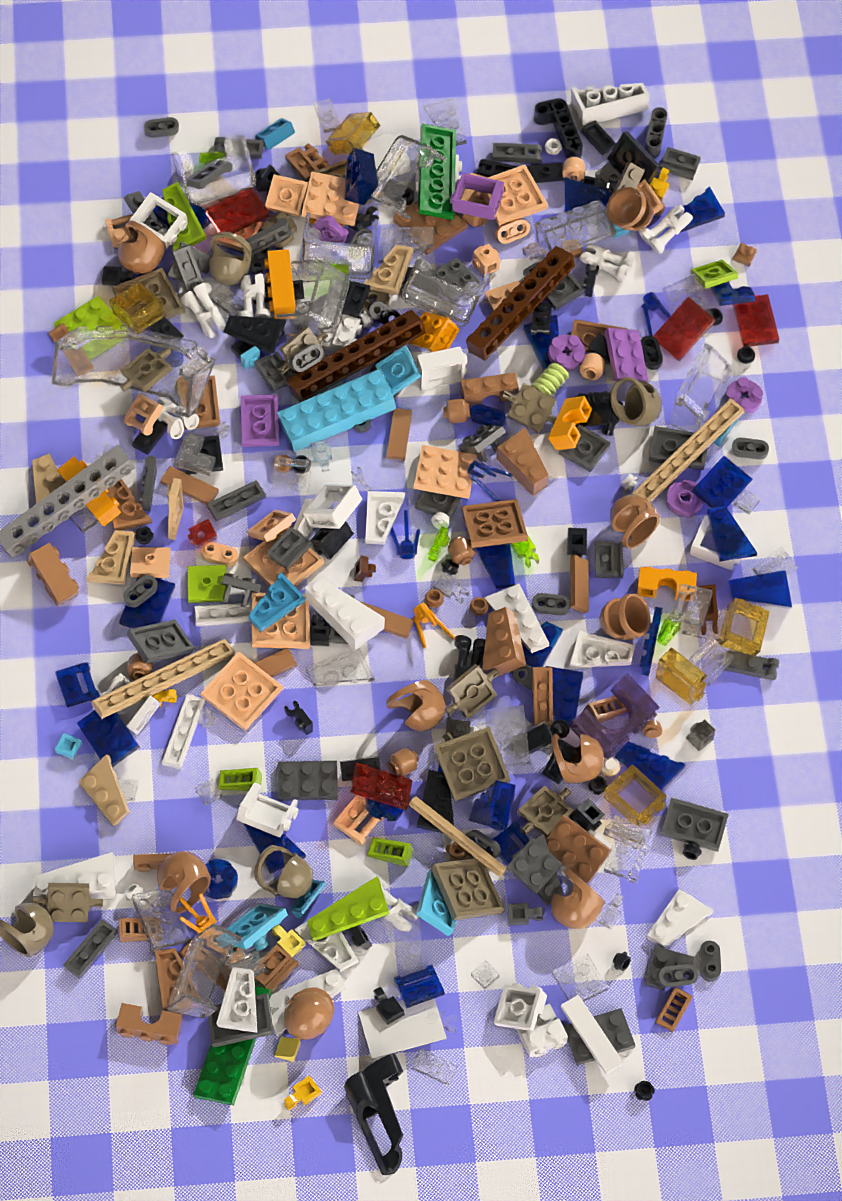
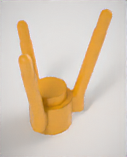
[413,603,455,648]
[179,893,217,937]

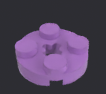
[312,215,349,248]
[548,335,585,371]
[726,377,763,414]
[666,480,704,518]

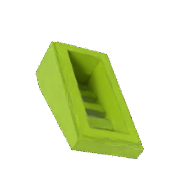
[218,768,262,791]
[367,837,413,867]

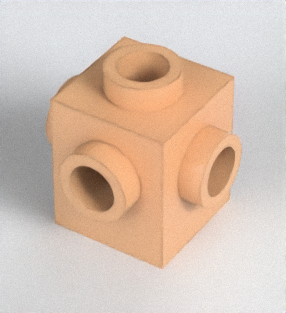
[472,244,500,276]

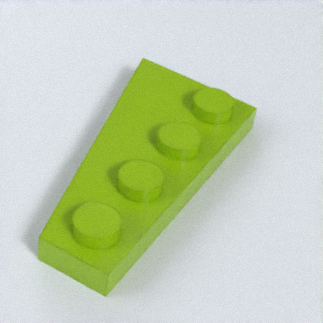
[162,182,207,251]
[307,876,390,941]

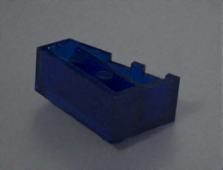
[344,148,378,206]
[727,570,793,609]
[469,780,516,831]

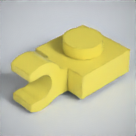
[271,924,306,958]

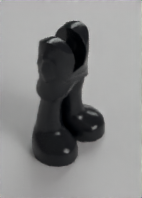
[452,635,486,683]

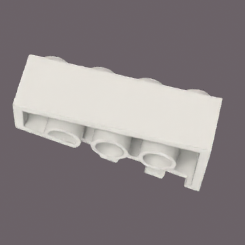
[571,83,649,126]
[305,577,385,650]
[33,852,116,900]

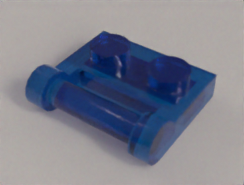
[55,662,100,708]
[493,821,530,866]
[393,964,445,1008]

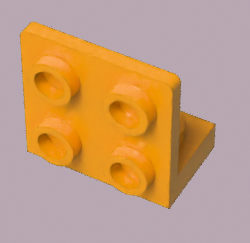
[408,312,460,352]

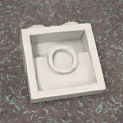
[318,314,363,352]
[494,983,547,1031]
[516,1004,568,1058]

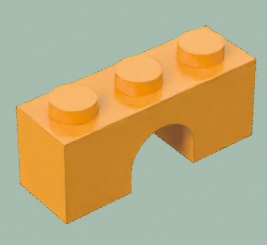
[548,396,592,450]
[637,566,697,602]

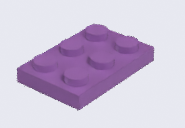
[604,328,648,382]
[241,394,279,447]

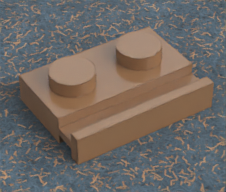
[252,944,299,994]

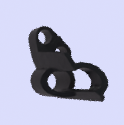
[344,1053,404,1175]

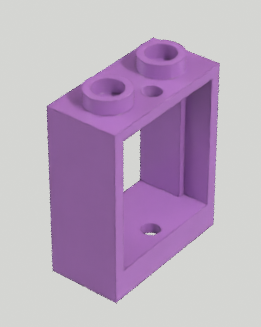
[450,173,504,220]

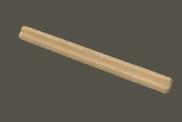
[409,797,507,877]

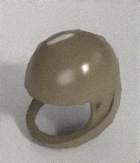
[209,232,252,286]
[610,377,662,426]
[254,845,313,898]
[0,903,54,957]

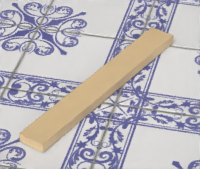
[631,398,745,503]
[91,639,235,719]

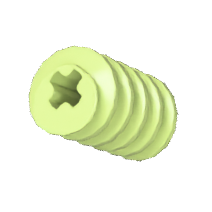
[531,363,569,397]

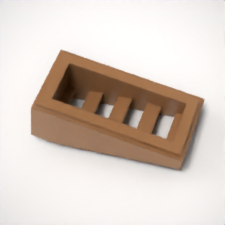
[583,694,629,726]
[119,918,162,943]
[655,987,693,1032]

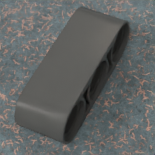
[645,107,667,158]

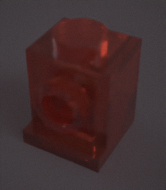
[187,519,218,548]

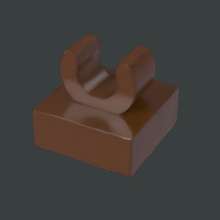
[354,555,376,582]

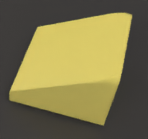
[274,1037,301,1062]

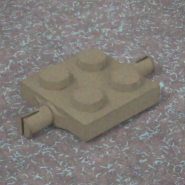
[278,327,328,375]
[120,347,172,392]
[502,383,557,433]
[445,664,500,719]
[517,785,574,838]
[33,883,103,922]

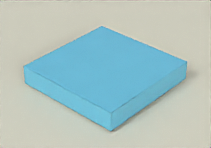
[375,346,422,395]

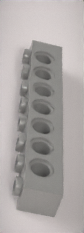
[0,445,135,558]

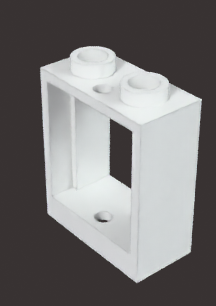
[130,192,188,249]
[417,346,468,390]
[303,484,362,529]
[690,516,749,571]

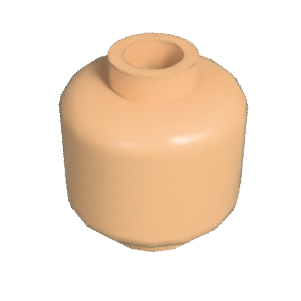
[562,157,586,183]
[580,353,605,380]

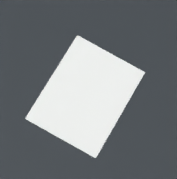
[358,992,447,1058]

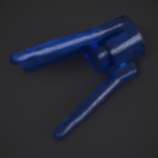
[641,292,674,336]
[467,460,512,502]
[390,510,420,559]

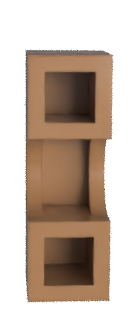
[460,372,519,407]
[116,1003,183,1045]

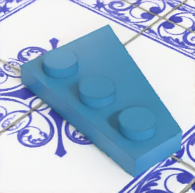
[248,572,306,633]

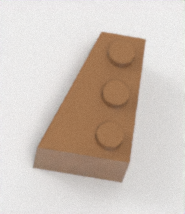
[496,427,548,496]
[27,543,79,607]
[482,607,526,677]

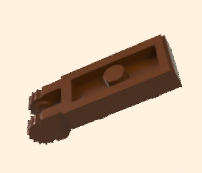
[696,584,718,635]

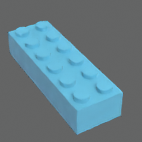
[277,369,396,452]

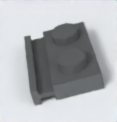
[659,147,701,180]
[254,351,294,392]
[266,527,312,571]
[594,541,624,579]

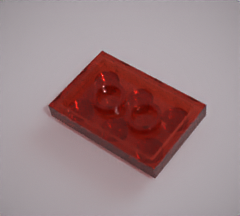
[205,187,270,233]
[732,294,780,347]
[653,297,716,362]
[350,763,412,810]

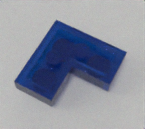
[711,281,755,306]

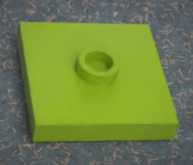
[690,259,738,289]
[187,565,226,603]

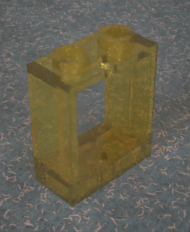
[325,112,381,155]
[109,282,167,334]
[718,598,769,656]
[655,647,707,706]
[604,764,667,829]

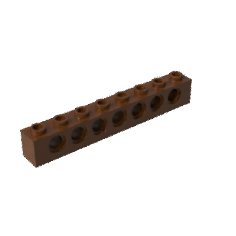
[466,246,575,361]
[286,309,426,403]

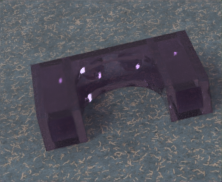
[569,673,660,759]

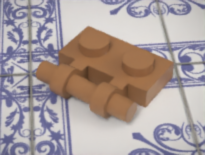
[285,143,328,182]

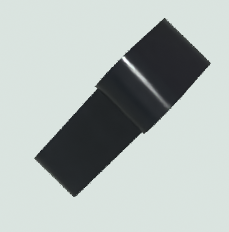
[533,98,583,159]

